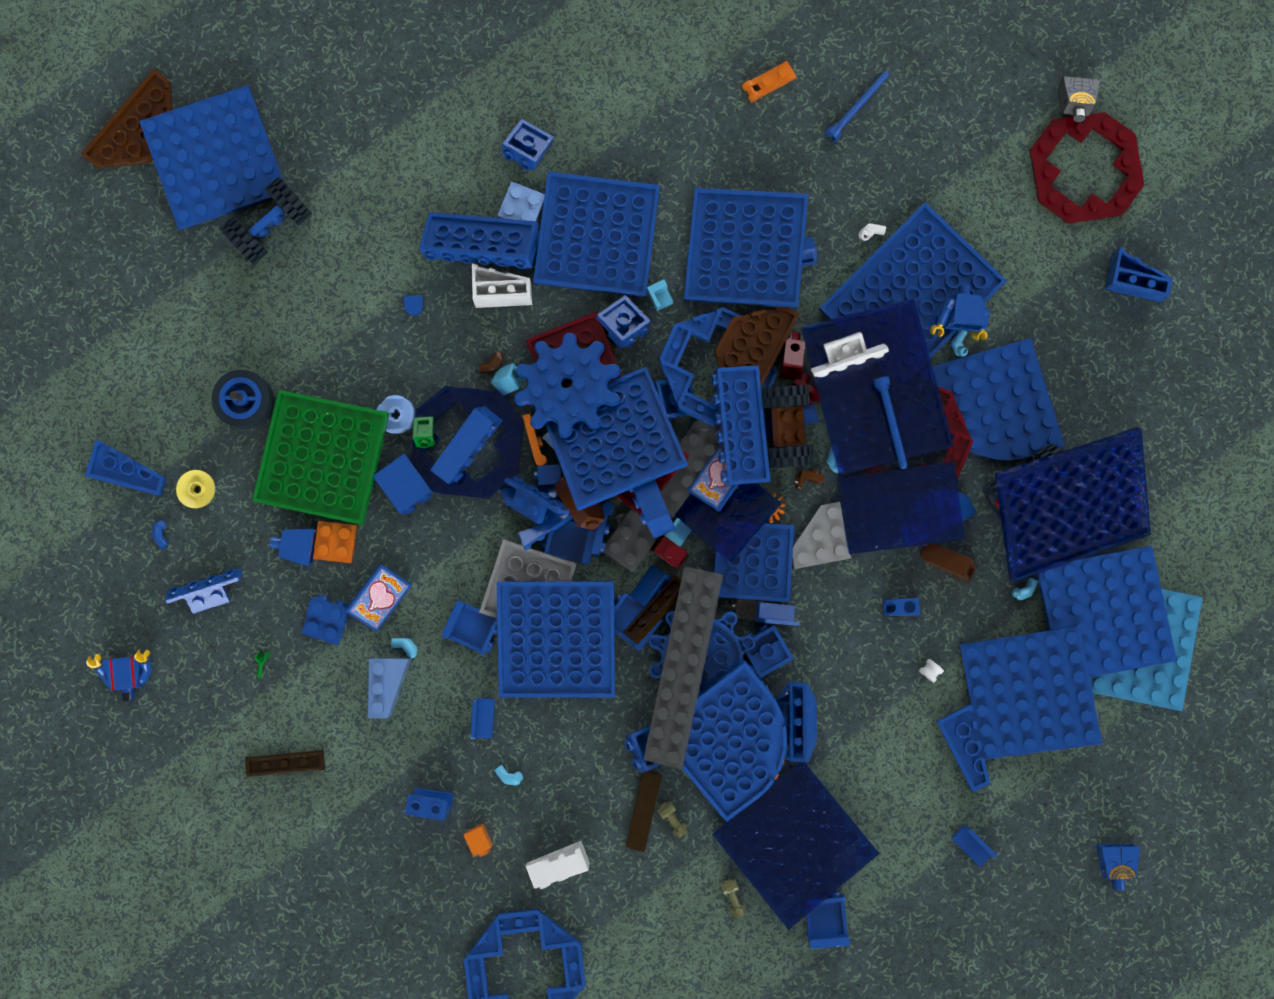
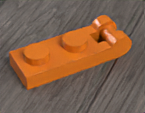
[742,61,796,103]
[523,414,548,466]

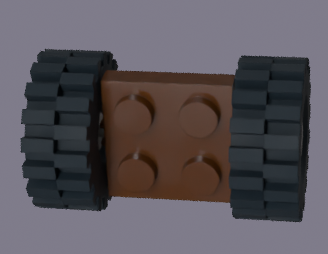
[761,385,814,468]

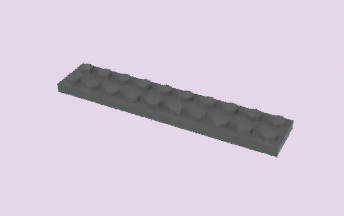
[604,398,720,573]
[644,567,723,769]

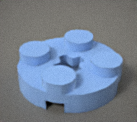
[377,395,415,434]

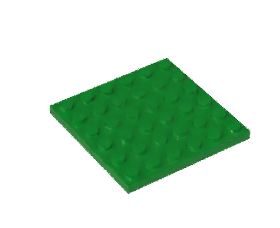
[252,390,390,525]

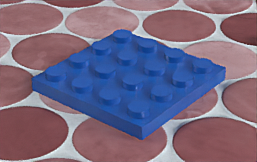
[714,520,794,602]

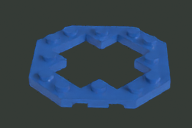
[659,307,778,426]
[464,908,586,999]

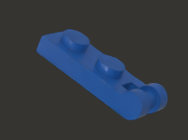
[591,502,613,558]

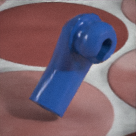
[152,520,169,550]

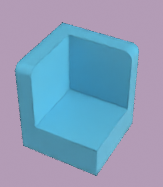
[647,279,673,311]
[491,363,524,395]
[664,518,692,547]

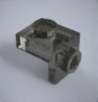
[731,599,759,620]

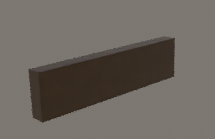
[623,575,681,645]
[245,750,325,777]
[625,771,662,852]

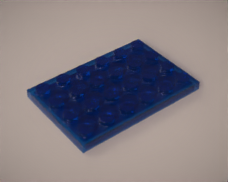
[837,461,966,554]

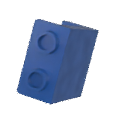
[374,454,433,515]
[542,521,597,565]
[614,592,663,652]
[441,600,498,655]
[405,787,454,821]
[804,890,850,949]

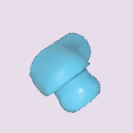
[494,765,523,786]

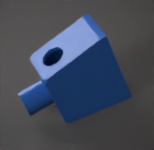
[270,529,317,566]

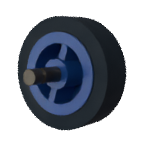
[212,370,274,429]

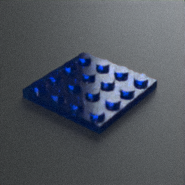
[674,483,782,562]

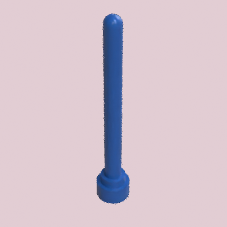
[825,71,889,142]
[873,376,907,469]

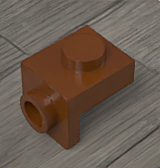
[794,469,825,490]

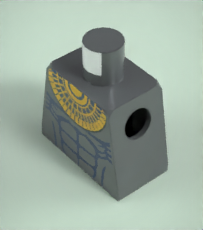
[1058,76,1100,122]

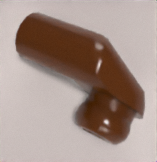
[479,352,504,374]

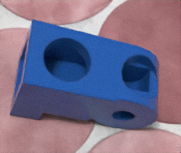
[882,598,920,616]

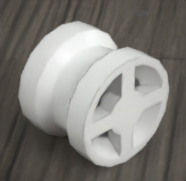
[919,659,944,683]

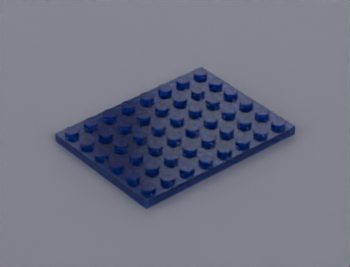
[801,299,954,476]
[995,427,1151,582]

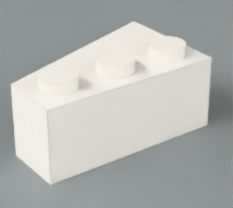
[472,264,532,308]
[526,841,590,889]

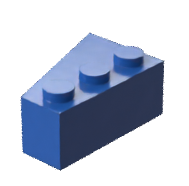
[1104,247,1173,302]

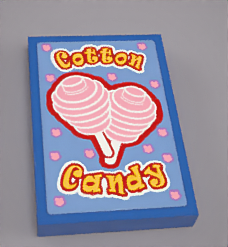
[687,446,738,512]
[345,563,412,632]

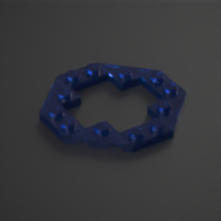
[410,386,524,499]

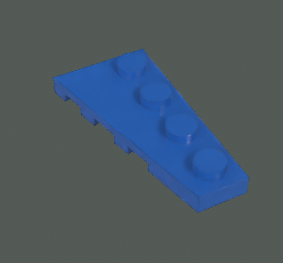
[85,440,167,496]
[936,704,990,792]

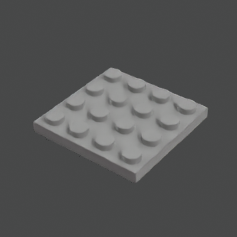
[479,539,577,618]

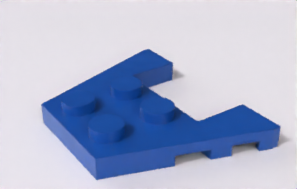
[500,485,573,550]

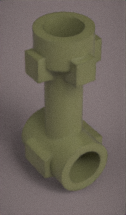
[657,801,688,838]
[721,878,745,918]

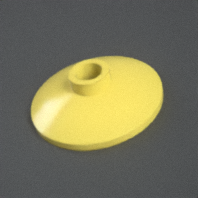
[176,470,215,508]

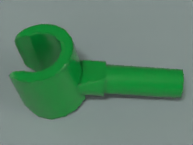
[255,650,270,678]

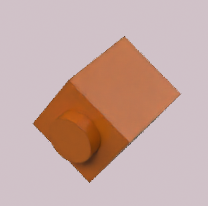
[464,824,493,857]

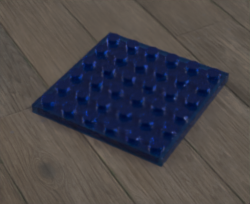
[712,762,880,930]

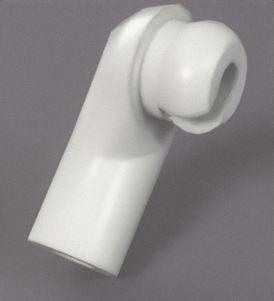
[859,223,886,241]

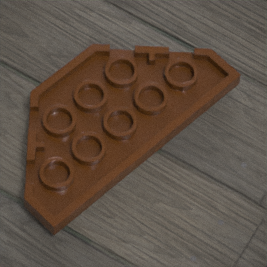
[81,69,173,168]
[714,307,799,386]

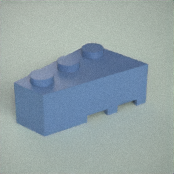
[368,658,412,718]

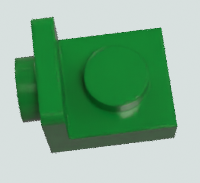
[413,417,435,448]

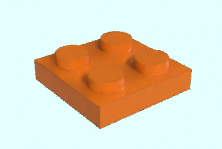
[313,521,357,563]

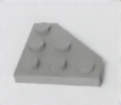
[792,502,851,569]

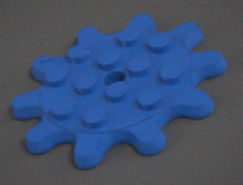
[514,333,621,438]
[649,611,756,696]

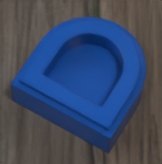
[404,295,424,316]

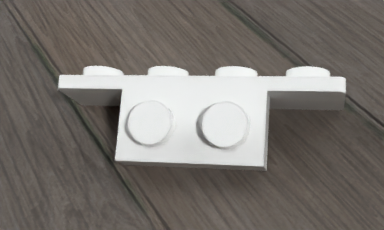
[811,332,889,377]

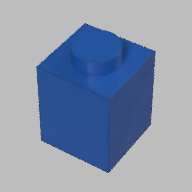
[534,464,562,486]

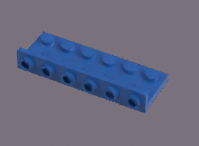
[419,212,539,269]
[711,366,770,486]

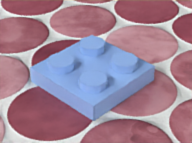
[497,181,545,221]

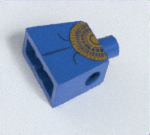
[1096,844,1140,890]

